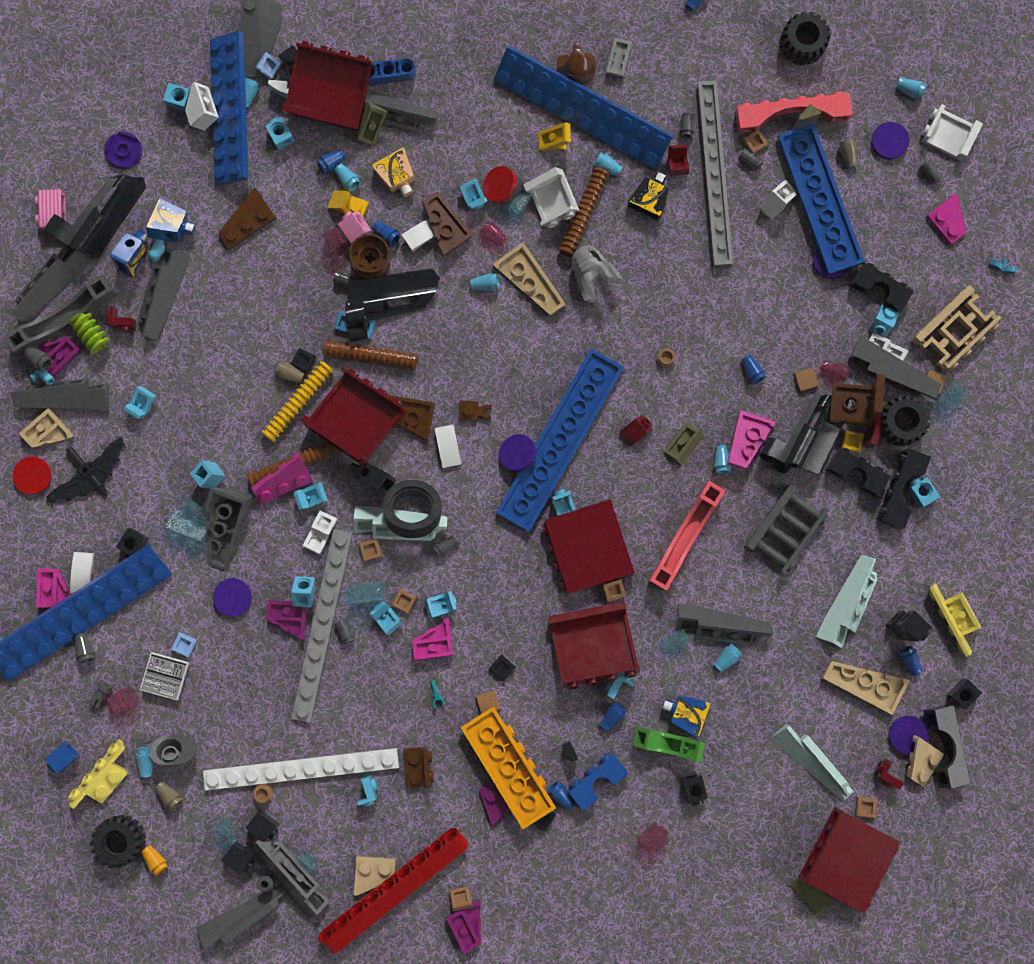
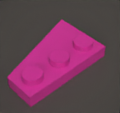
[726,410,776,470]
[252,452,313,504]

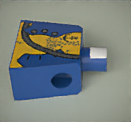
[146,198,196,242]
[109,229,148,277]
[661,695,711,738]

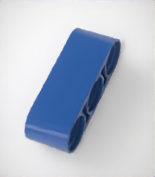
[368,58,416,85]

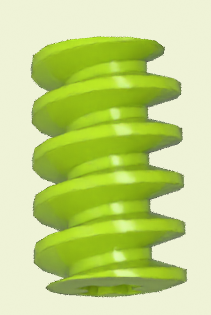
[69,313,110,355]

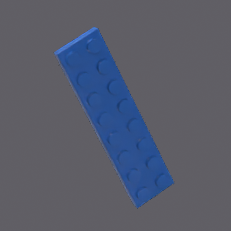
[210,30,249,186]
[777,123,865,275]

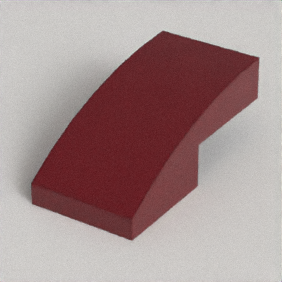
[862,417,881,448]

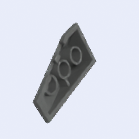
[241,0,282,78]
[205,487,253,571]

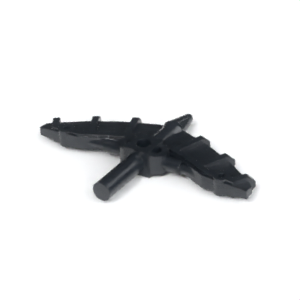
[46,436,126,503]

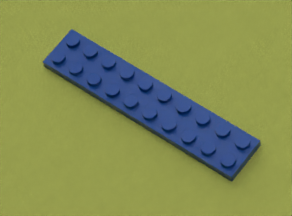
[493,45,674,170]
[496,348,624,532]
[0,544,172,682]

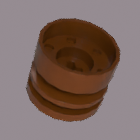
[349,234,391,279]

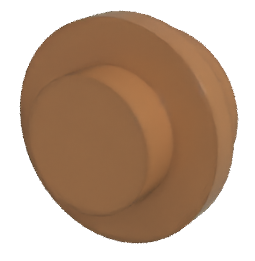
[657,348,676,368]
[253,784,273,804]

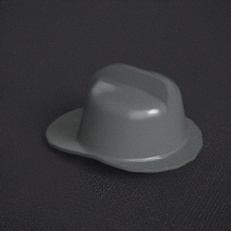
[149,735,197,767]

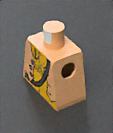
[372,148,415,197]

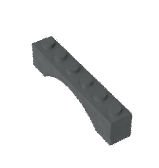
[3,275,118,356]

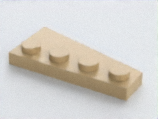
[493,243,566,315]
[822,661,910,715]

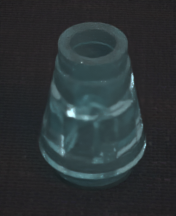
[505,190,533,218]
[660,629,691,653]

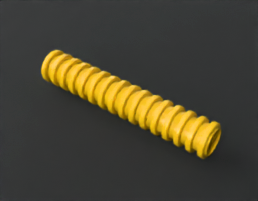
[261,361,333,442]

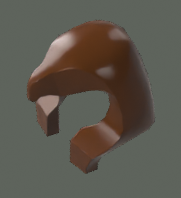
[556,42,596,86]

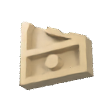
[19,408,74,448]
[907,735,944,787]
[354,856,396,896]

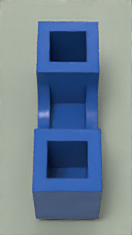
[568,753,629,811]

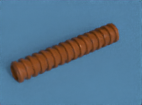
[558,167,609,257]
[323,339,418,370]
[247,441,340,486]

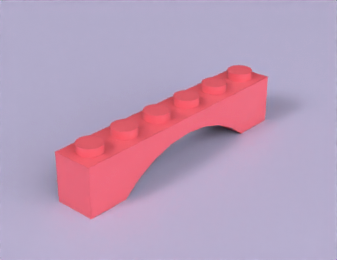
[735,92,853,134]
[648,481,726,591]

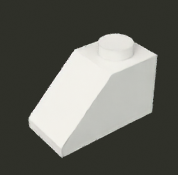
[185,82,219,131]
[759,180,798,219]

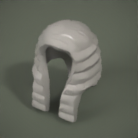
[571,246,623,303]

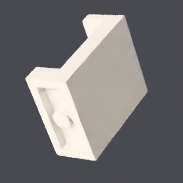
[921,104,983,161]
[524,167,580,228]

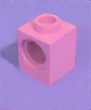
[338,211,371,243]

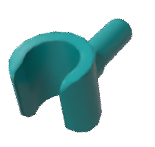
[430,680,445,709]

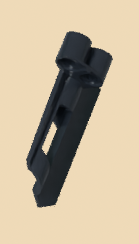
[43,175,146,257]
[345,268,440,342]
[759,395,852,474]

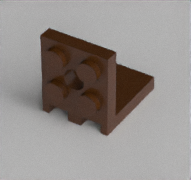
[829,374,885,426]

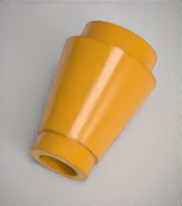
[141,845,168,876]

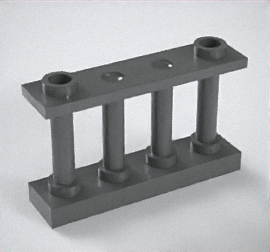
[744,483,829,573]

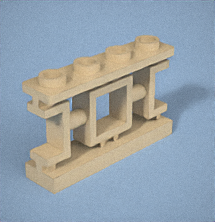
[911,285,1001,372]

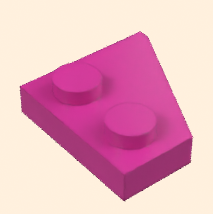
[926,193,966,245]
[36,569,71,607]
[412,618,453,661]

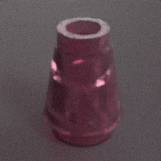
[479,221,508,247]
[820,360,850,381]

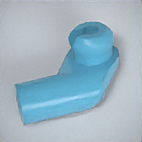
[148,239,165,262]
[30,369,55,385]

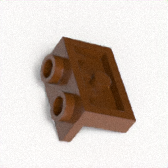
[404,746,434,788]

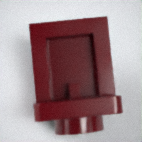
[667,145,689,176]
[106,306,136,332]
[619,415,653,446]
[875,759,904,790]

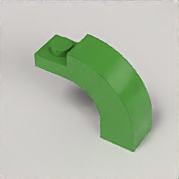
[632,726,705,762]

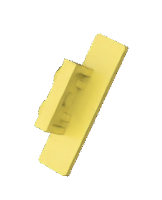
[929,583,981,657]
[68,739,128,809]

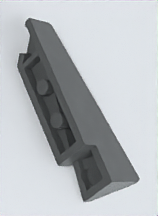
[197,884,290,950]

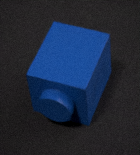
[44,742,80,774]

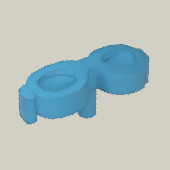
[989,258,1018,274]

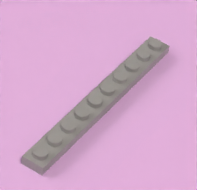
[697,81,733,267]
[291,529,353,723]

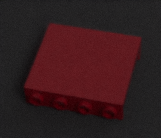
[282,41,373,131]
[300,367,405,466]
[542,499,635,594]
[549,601,640,690]
[798,806,900,913]

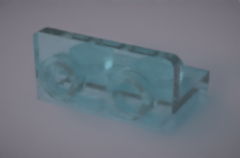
[165,509,208,550]
[346,581,387,604]

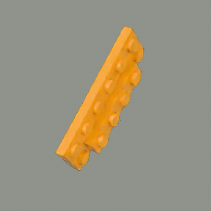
[460,706,556,829]

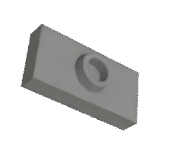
[605,38,632,79]

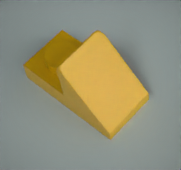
[538,122,571,151]
[327,190,369,218]

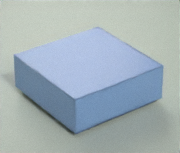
[255,52,281,80]
[171,632,197,658]

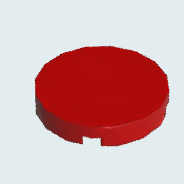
[483,166,517,204]
[12,456,52,494]

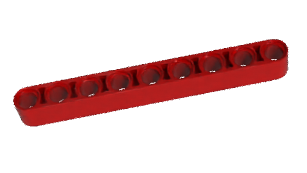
[318,828,469,954]

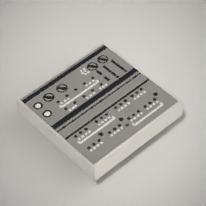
[140,652,190,700]

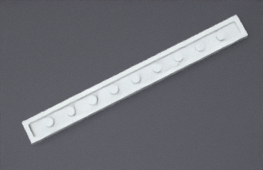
[203,748,399,790]

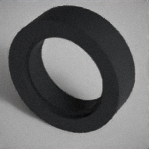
[383,480,441,538]

